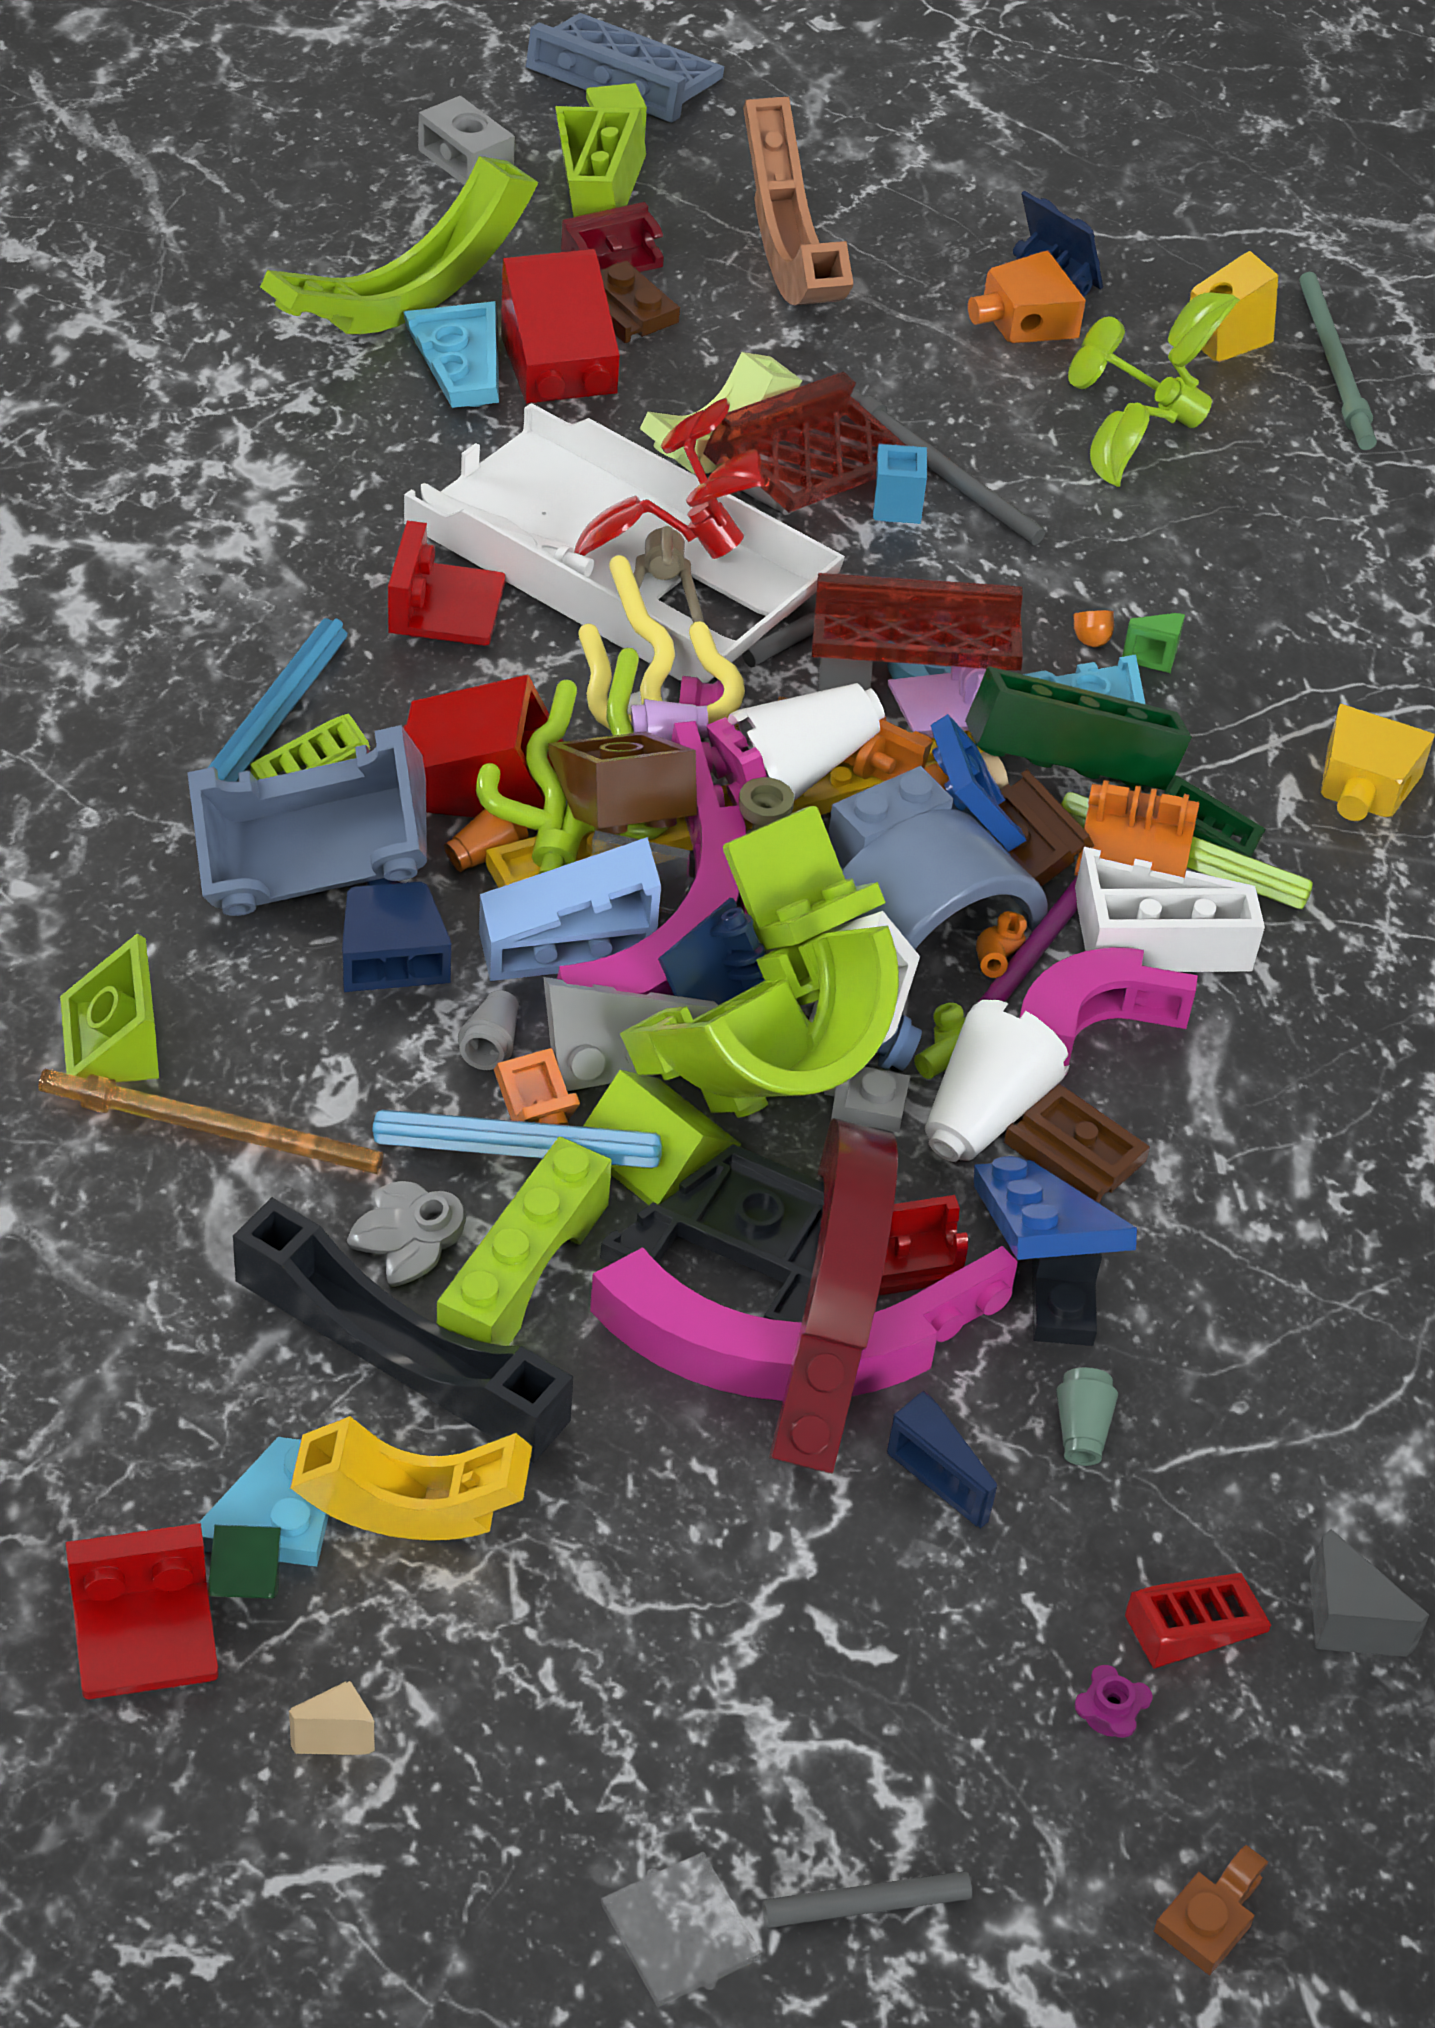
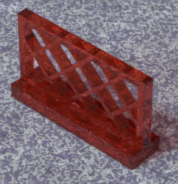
[703,371,907,513]
[812,573,1023,671]

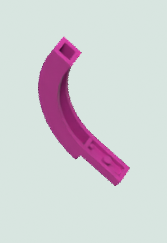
[557,721,746,996]
[590,1246,1018,1401]

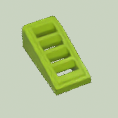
[250,713,370,780]

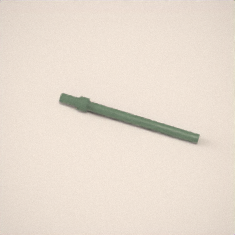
[1299,272,1377,450]

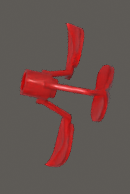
[574,398,764,559]

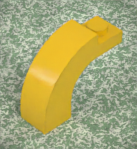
[290,1416,532,1540]

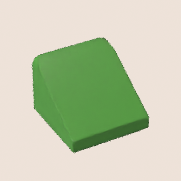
[1122,613,1185,673]

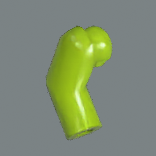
[914,1003,966,1079]

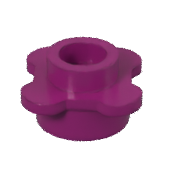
[1074,1665,1153,1738]

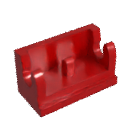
[878,1195,968,1296]

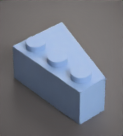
[479,837,661,981]

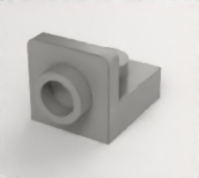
[824,1067,910,1133]

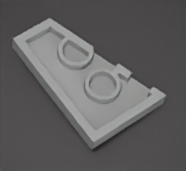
[543,977,719,1091]

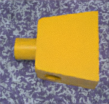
[1190,251,1278,362]
[1321,703,1435,821]

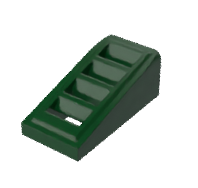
[1163,775,1266,857]

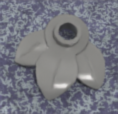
[347,1181,466,1287]

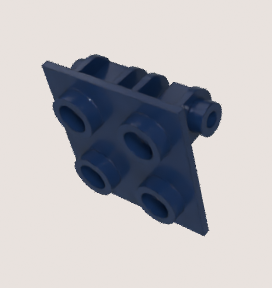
[1013,191,1103,297]
[658,898,766,1005]

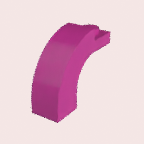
[1019,948,1198,1075]

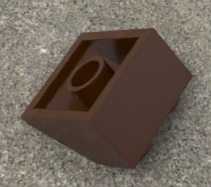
[548,731,697,835]

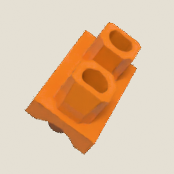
[844,716,933,781]

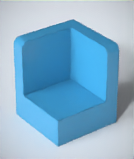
[873,444,927,524]

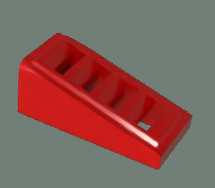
[1125,1573,1271,1669]

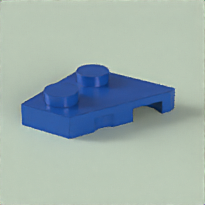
[930,714,1026,852]

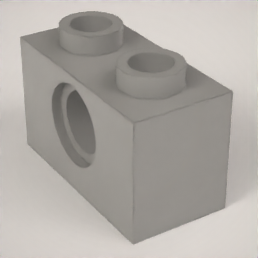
[418,96,516,185]

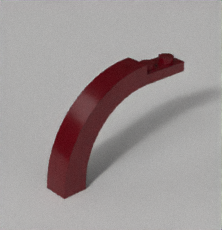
[769,1118,898,1474]

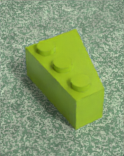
[555,106,646,217]

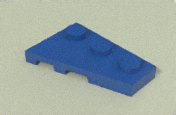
[974,1156,1137,1260]

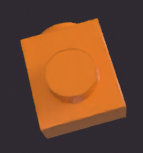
[494,1048,580,1125]

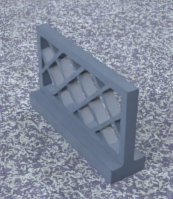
[526,13,724,123]

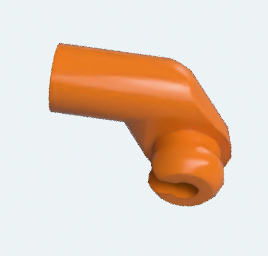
[976,911,1027,978]

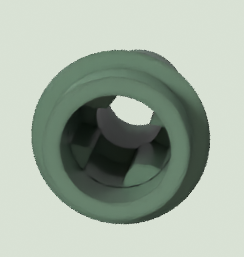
[1056,1367,1118,1466]

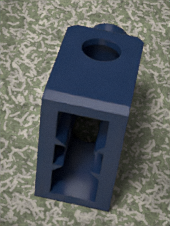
[342,878,451,992]

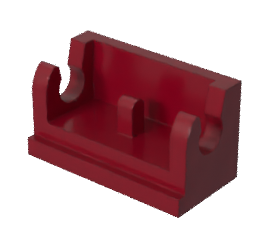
[561,202,664,272]

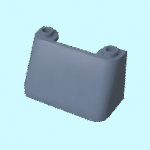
[187,725,427,916]

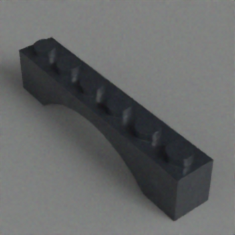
[233,1197,573,1463]

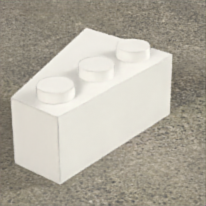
[1075,847,1265,972]

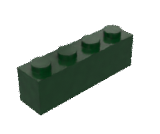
[965,666,1192,790]

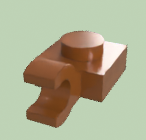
[1154,1845,1268,1976]

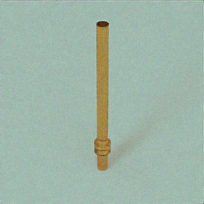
[38,1068,384,1175]

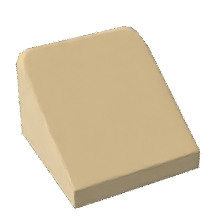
[289,1681,375,1755]

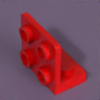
[388,520,506,646]
[65,1523,219,1700]

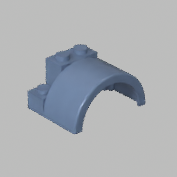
[828,766,1048,950]

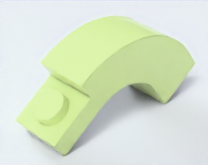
[640,352,802,474]

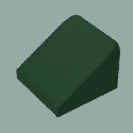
[208,1524,281,1598]

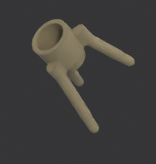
[633,526,704,623]

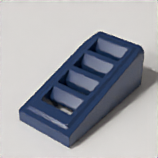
[887,1391,997,1529]

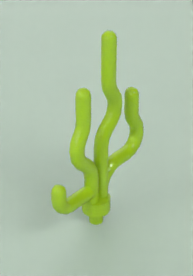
[476,648,669,874]

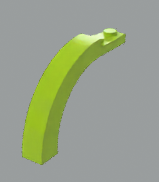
[260,156,539,334]

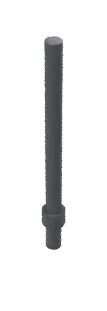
[831,380,1046,546]

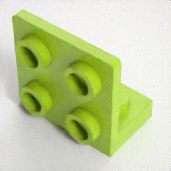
[723,806,886,950]

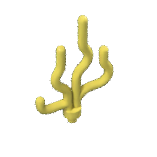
[578,555,745,730]

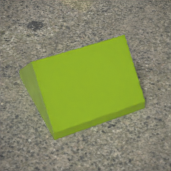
[60,934,159,1086]
[583,1069,741,1205]

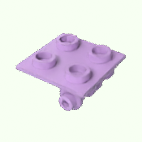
[888,644,988,738]

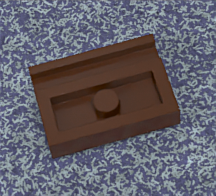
[600,261,680,343]
[988,769,1094,887]
[1004,1083,1150,1203]

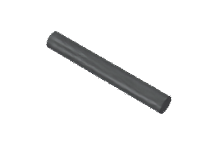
[742,588,867,668]
[762,1871,972,1928]

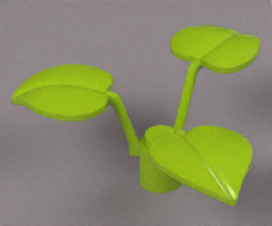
[1068,292,1240,487]

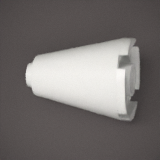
[728,683,885,801]
[925,1000,1070,1162]

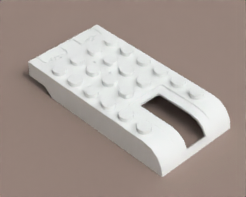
[404,403,845,683]

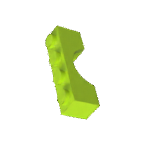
[437,1136,612,1346]

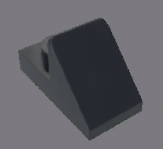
[1032,1253,1102,1346]

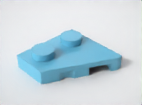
[199,1437,329,1567]

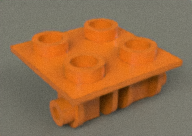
[1074,780,1199,878]

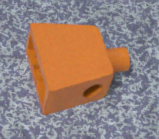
[968,251,1086,343]

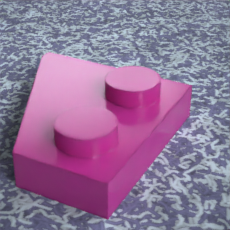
[706,717,767,806]

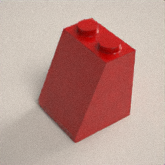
[501,249,620,404]
[403,674,564,818]

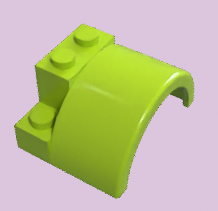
[620,925,899,1118]

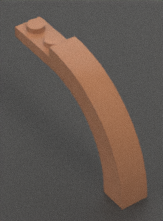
[743,96,854,305]

